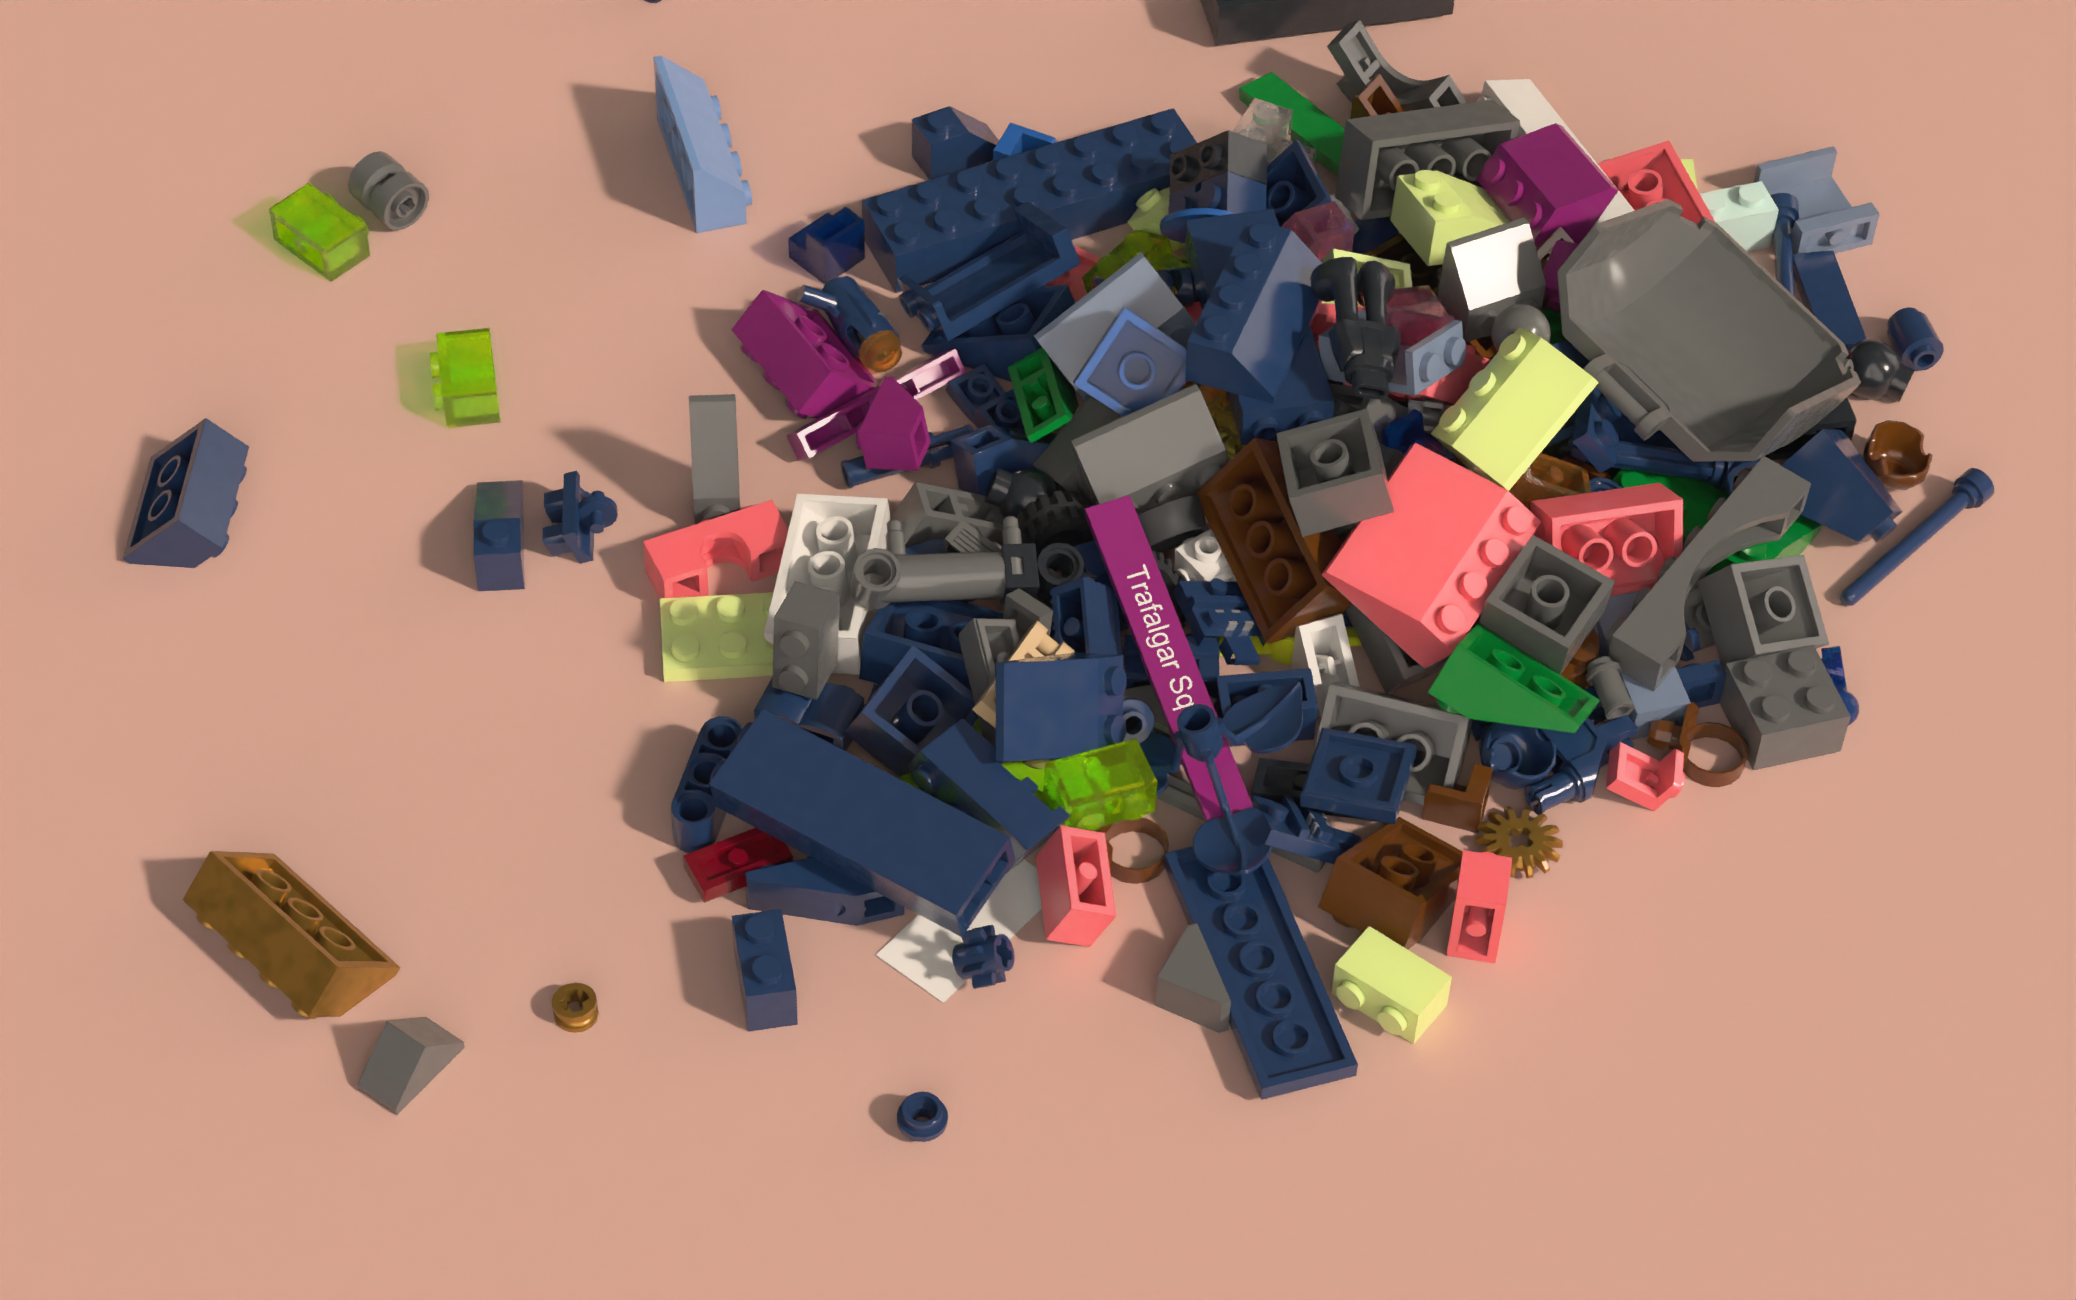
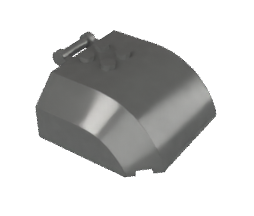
[1557,199,1861,462]

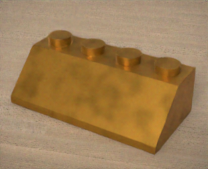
[182,851,401,1019]

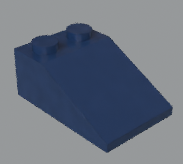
[921,285,1075,382]
[996,652,1127,762]

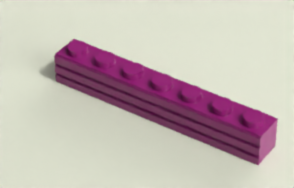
[787,349,967,460]

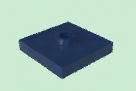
[1300,728,1416,824]

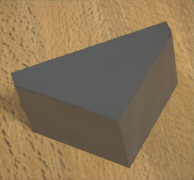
[1155,923,1231,1033]
[358,1017,465,1115]

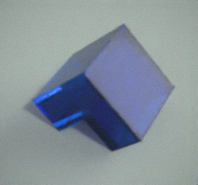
[788,207,865,284]

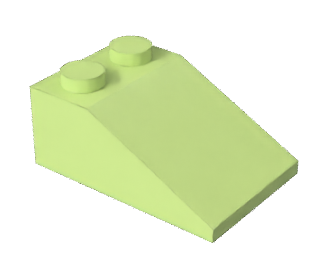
[1390,170,1511,266]

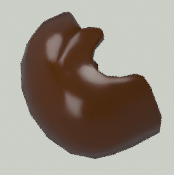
[1863,420,1933,490]

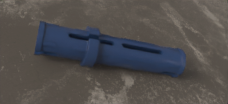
[841,424,974,489]

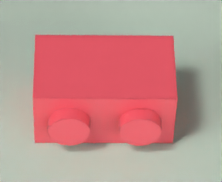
[1035,825,1116,947]
[1446,850,1513,963]

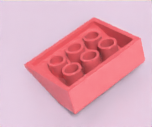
[1321,443,1541,669]

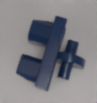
[542,470,618,564]

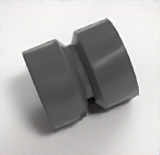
[348,151,429,231]

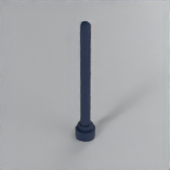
[1771,193,1799,297]
[1840,468,1994,606]

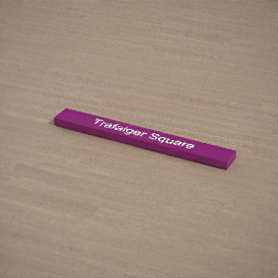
[1085,495,1253,822]

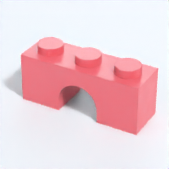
[643,500,788,599]

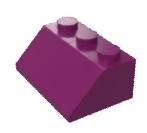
[1476,123,1619,247]
[731,289,880,419]

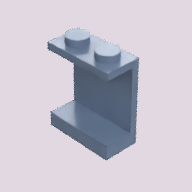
[1753,146,1879,254]
[1319,308,1466,396]

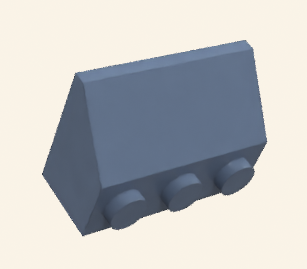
[1034,252,1196,402]

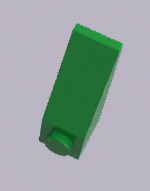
[1008,347,1079,443]

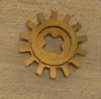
[1475,806,1563,878]

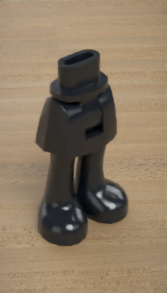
[1310,257,1401,399]

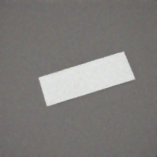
[876,860,1042,1003]

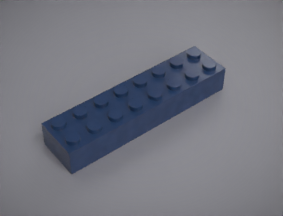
[862,108,1197,293]

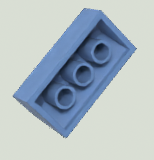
[653,56,752,233]

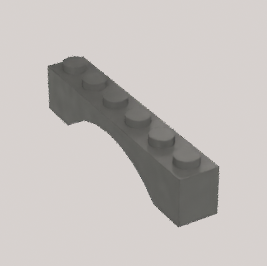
[1606,456,1811,691]

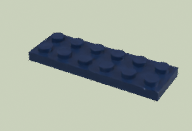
[1164,846,1358,1100]

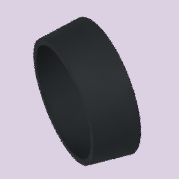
[1138,495,1208,553]

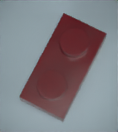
[683,828,793,903]

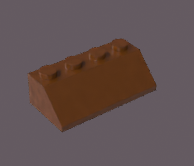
[1195,438,1352,643]

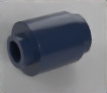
[1887,307,1944,371]

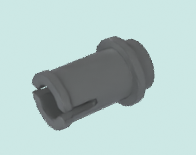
[1585,656,1635,720]

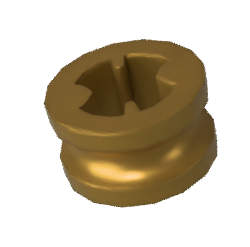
[552,982,599,1033]

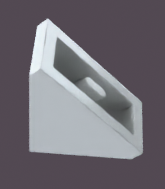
[1291,613,1360,717]

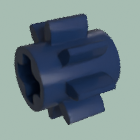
[952,925,1015,989]

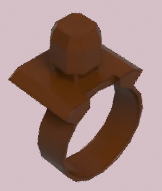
[1647,702,1748,787]
[1075,802,1169,884]

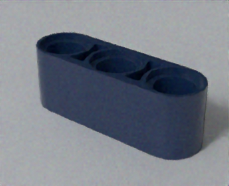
[671,716,742,853]

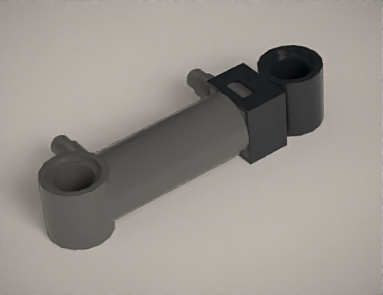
[849,516,1084,610]

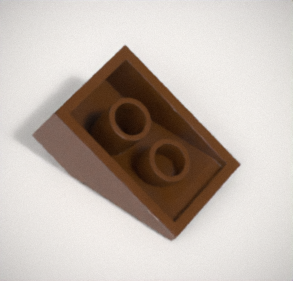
[1318,817,1463,949]

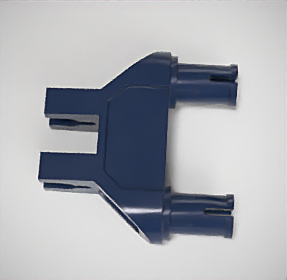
[1472,686,1638,815]

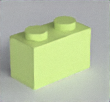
[1331,926,1452,1044]

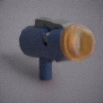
[797,276,902,373]

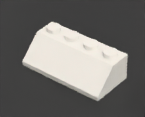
[764,494,891,675]

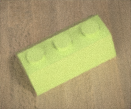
[1431,326,1599,491]

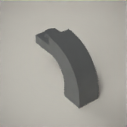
[1327,20,1466,111]

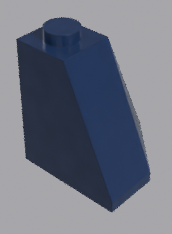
[1781,429,1902,543]

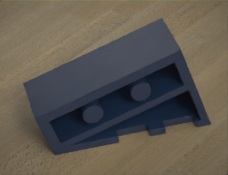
[908,718,1071,874]

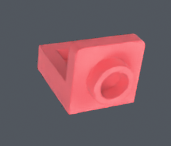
[1606,742,1686,811]

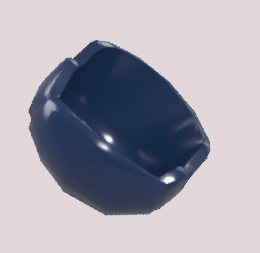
[1479,722,1557,790]

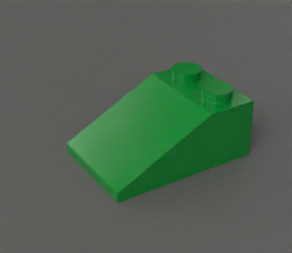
[1428,623,1600,733]

